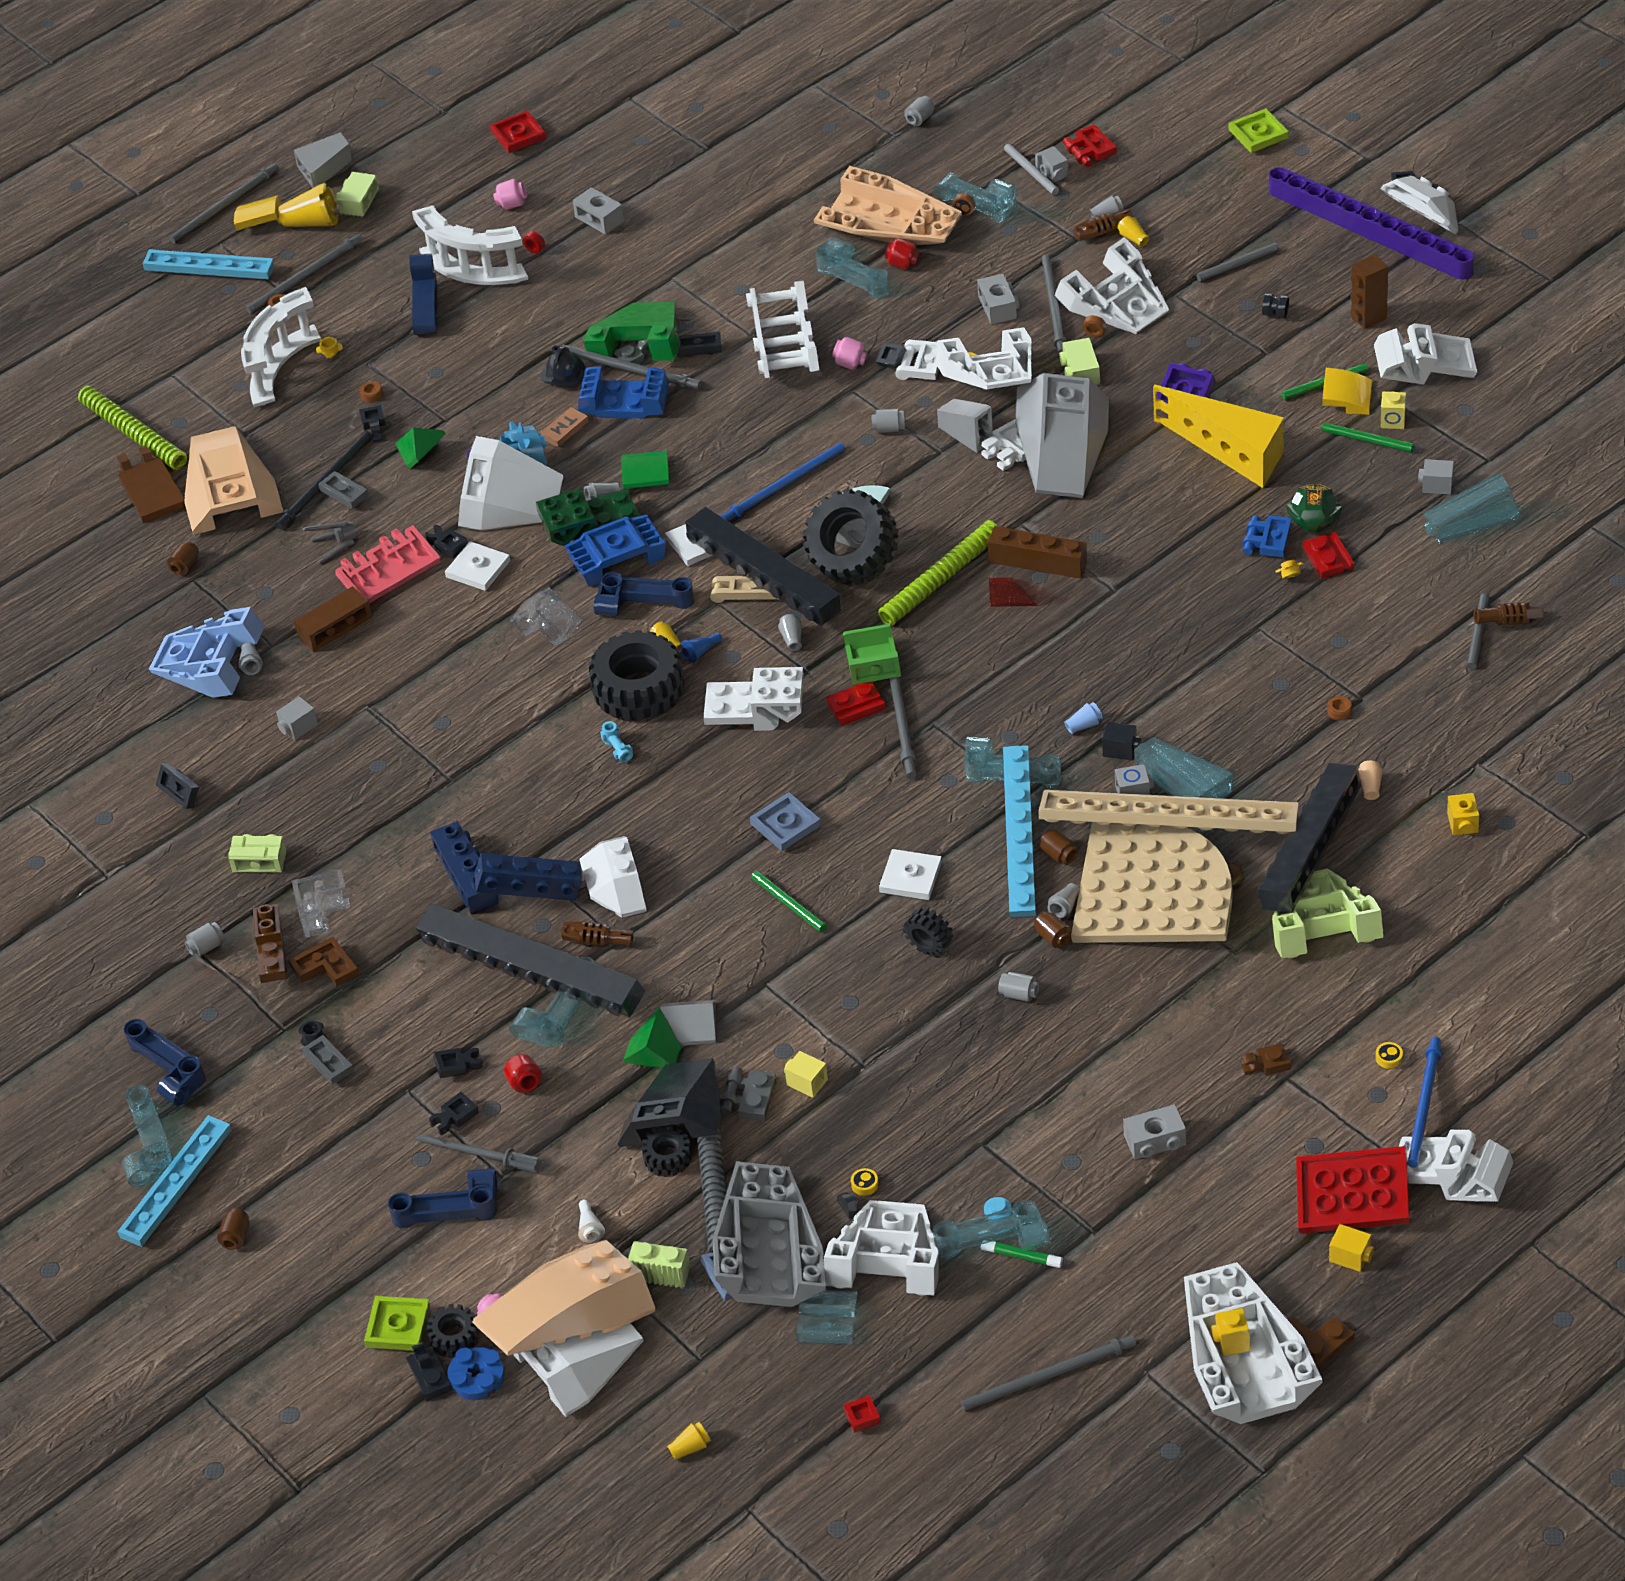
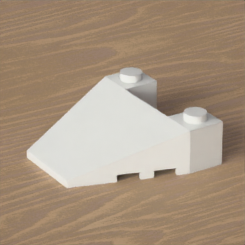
[1055,237,1169,334]
[936,328,1031,389]
[824,1200,938,1296]

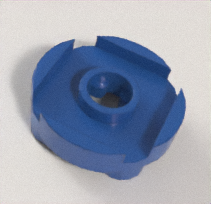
[448,1347,505,1400]

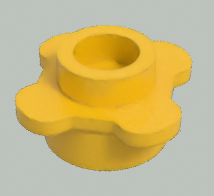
[316,337,343,358]
[1275,560,1304,579]

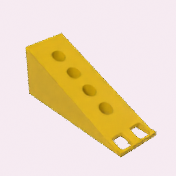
[1153,385,1284,488]

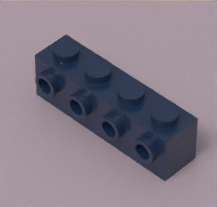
[430,821,499,914]
[474,853,583,901]

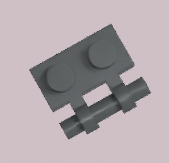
[720,1067,776,1121]

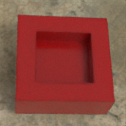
[843,1395,881,1433]

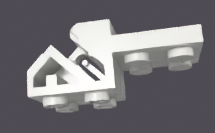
[1374,323,1477,384]
[704,667,804,731]
[1399,1130,1514,1202]

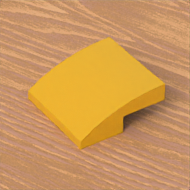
[234,195,280,230]
[1322,368,1372,415]

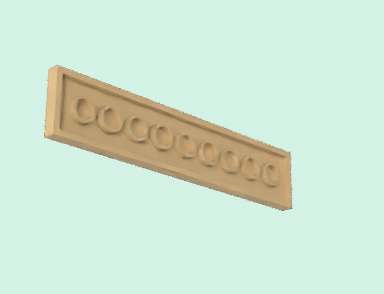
[1039,790,1298,834]

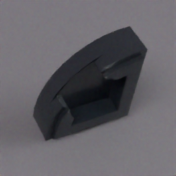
[837,1192,858,1219]

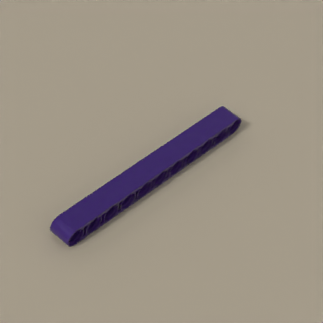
[1269,167,1474,280]

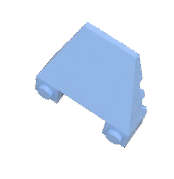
[149,607,265,697]

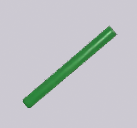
[1281,363,1368,400]
[1322,422,1414,453]
[751,870,827,933]

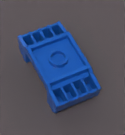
[577,367,669,419]
[565,514,666,587]

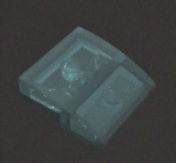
[796,1291,858,1344]

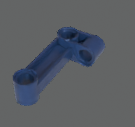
[594,572,694,616]
[123,1018,206,1106]
[388,1168,498,1228]

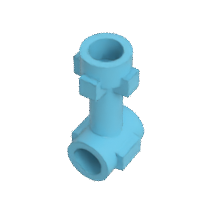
[600,721,633,763]

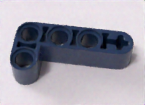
[409,253,437,335]

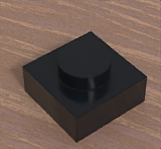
[875,342,907,369]

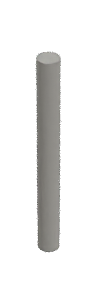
[1004,144,1059,196]

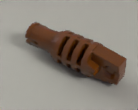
[1073,209,1133,241]
[1474,602,1543,626]
[561,921,634,947]

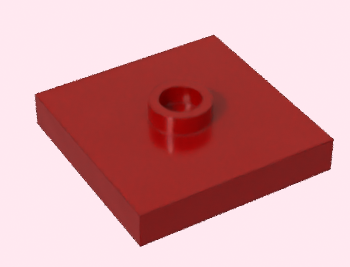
[489,110,547,153]

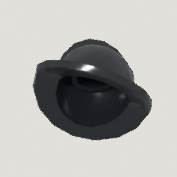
[540,345,586,388]

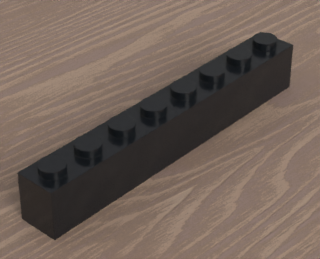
[685,507,841,626]
[1257,763,1361,913]

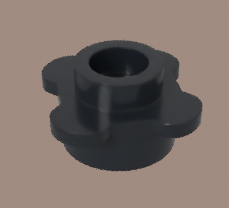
[298,1020,326,1046]

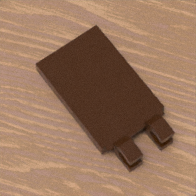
[117,446,186,523]

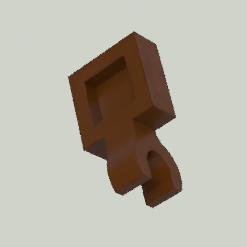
[1241,1043,1291,1076]

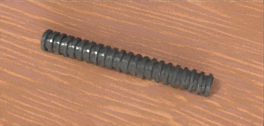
[697,1124,727,1253]

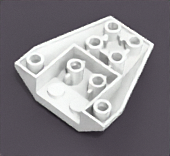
[458,436,563,531]
[513,1323,643,1417]

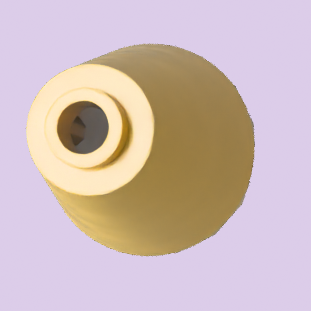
[277,183,339,227]

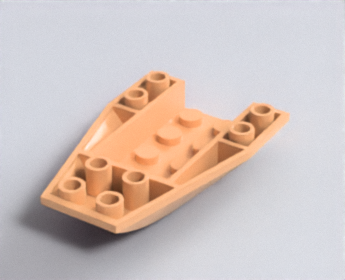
[814,166,962,245]
[184,426,283,535]

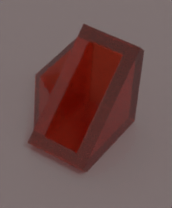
[989,577,1038,607]

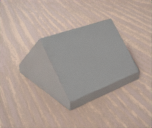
[660,1000,716,1046]

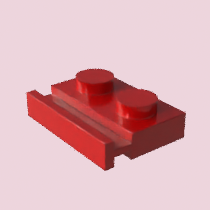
[1303,532,1354,579]
[826,682,886,726]

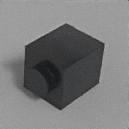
[1102,722,1141,760]

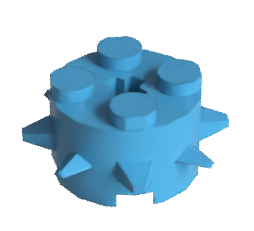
[500,421,547,466]

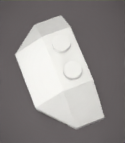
[1381,176,1458,234]
[580,836,647,918]

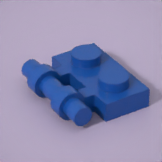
[1242,515,1292,557]

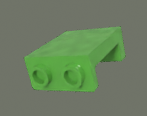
[843,624,901,685]

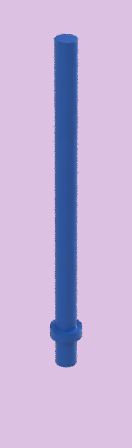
[721,442,845,522]
[1407,1037,1442,1168]

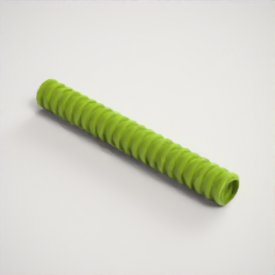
[78,385,187,470]
[879,520,997,626]

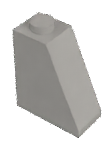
[294,132,353,188]
[937,399,993,453]

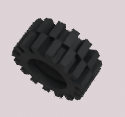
[903,907,953,956]
[641,1126,692,1177]
[427,1304,479,1358]

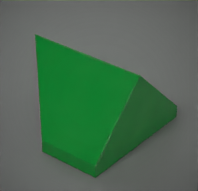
[395,427,446,469]
[624,1007,681,1068]

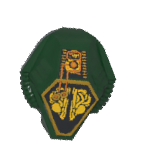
[1287,484,1342,533]

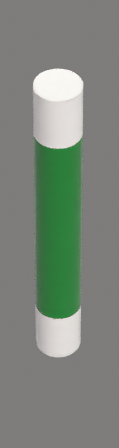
[981,1239,1063,1268]

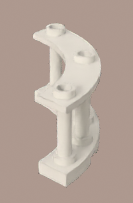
[412,205,528,285]
[746,281,819,378]
[241,287,321,408]

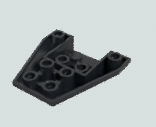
[617,1058,722,1147]

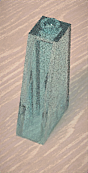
[1423,472,1520,543]
[1134,737,1233,799]

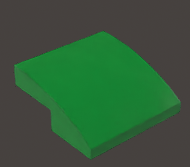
[621,450,669,489]

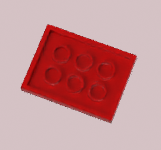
[1296,1146,1410,1234]

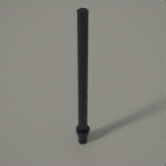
[275,431,372,530]

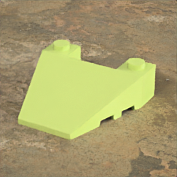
[1272,869,1383,958]

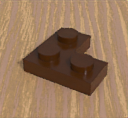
[288,937,359,986]
[1289,1316,1355,1370]

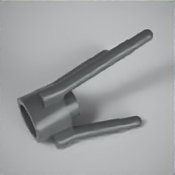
[303,520,358,564]

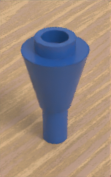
[681,632,722,663]

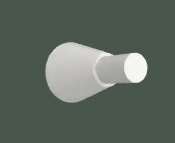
[578,1200,605,1243]

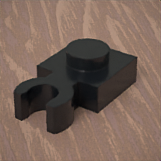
[425,525,468,558]
[433,1048,483,1078]
[429,1092,479,1135]

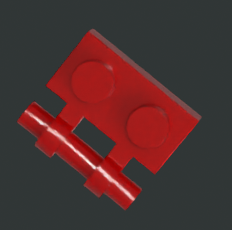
[1063,124,1117,167]

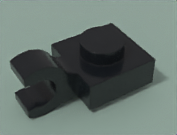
[359,405,386,442]

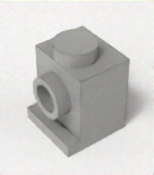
[1035,146,1068,183]

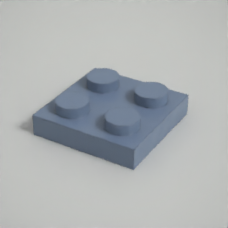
[750,792,821,851]

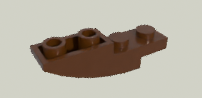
[253,904,287,983]

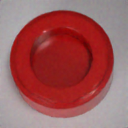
[523,231,545,253]

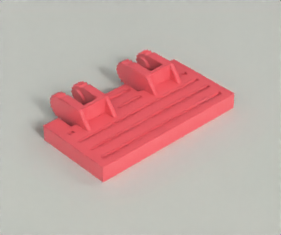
[336,525,440,603]

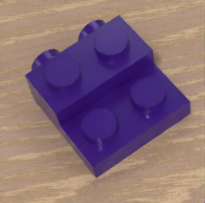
[1157,363,1216,403]

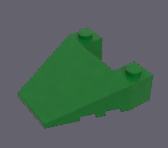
[583,302,680,362]

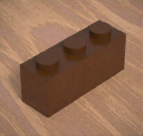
[1350,254,1388,329]
[294,586,372,652]

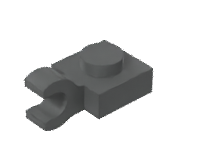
[613,340,651,371]

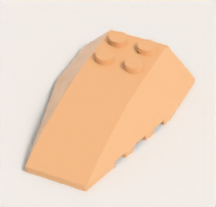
[473,1240,655,1355]

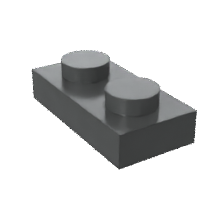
[319,471,368,509]
[302,1035,354,1085]

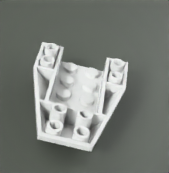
[1184,1262,1322,1424]

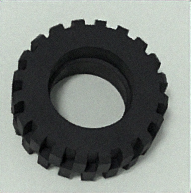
[803,489,899,585]
[589,630,684,721]

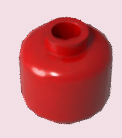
[885,238,919,271]
[504,1054,542,1093]

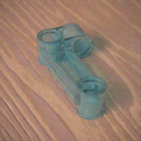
[934,172,1017,223]
[816,235,889,298]
[964,736,1062,788]
[510,957,595,1048]
[121,1085,174,1187]
[933,1200,1051,1258]

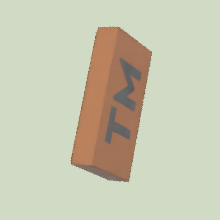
[541,407,589,447]

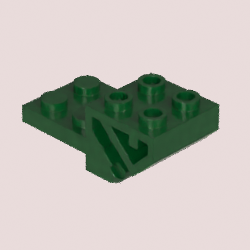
[536,488,640,547]

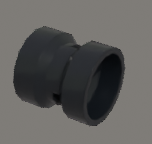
[1262,293,1290,319]

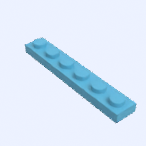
[143,249,274,279]
[118,1115,232,1247]

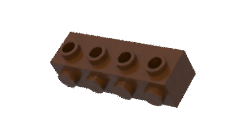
[988,526,1087,579]

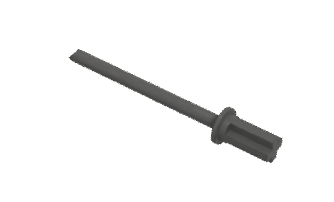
[416,1134,541,1173]

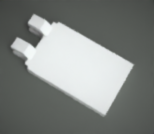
[982,420,1026,471]

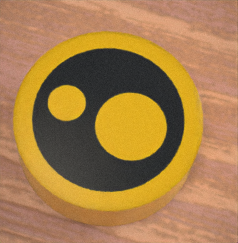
[1376,1042,1403,1069]
[851,1168,878,1196]

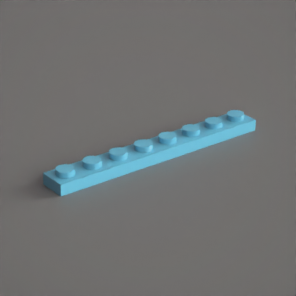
[1003,745,1036,918]

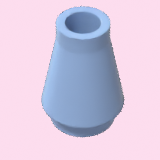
[1064,702,1103,734]

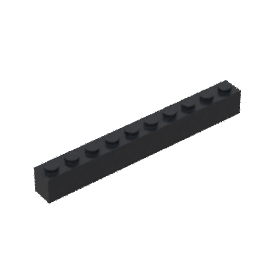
[416,903,646,1017]

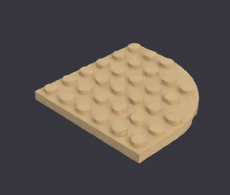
[1071,822,1233,943]

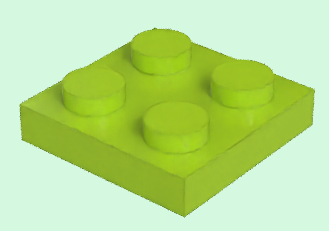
[1229,109,1289,153]
[364,1296,430,1351]

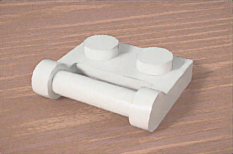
[895,340,939,380]

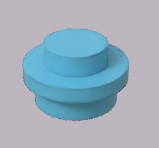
[984,1197,1011,1223]

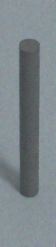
[1196,243,1279,282]
[1467,594,1490,670]

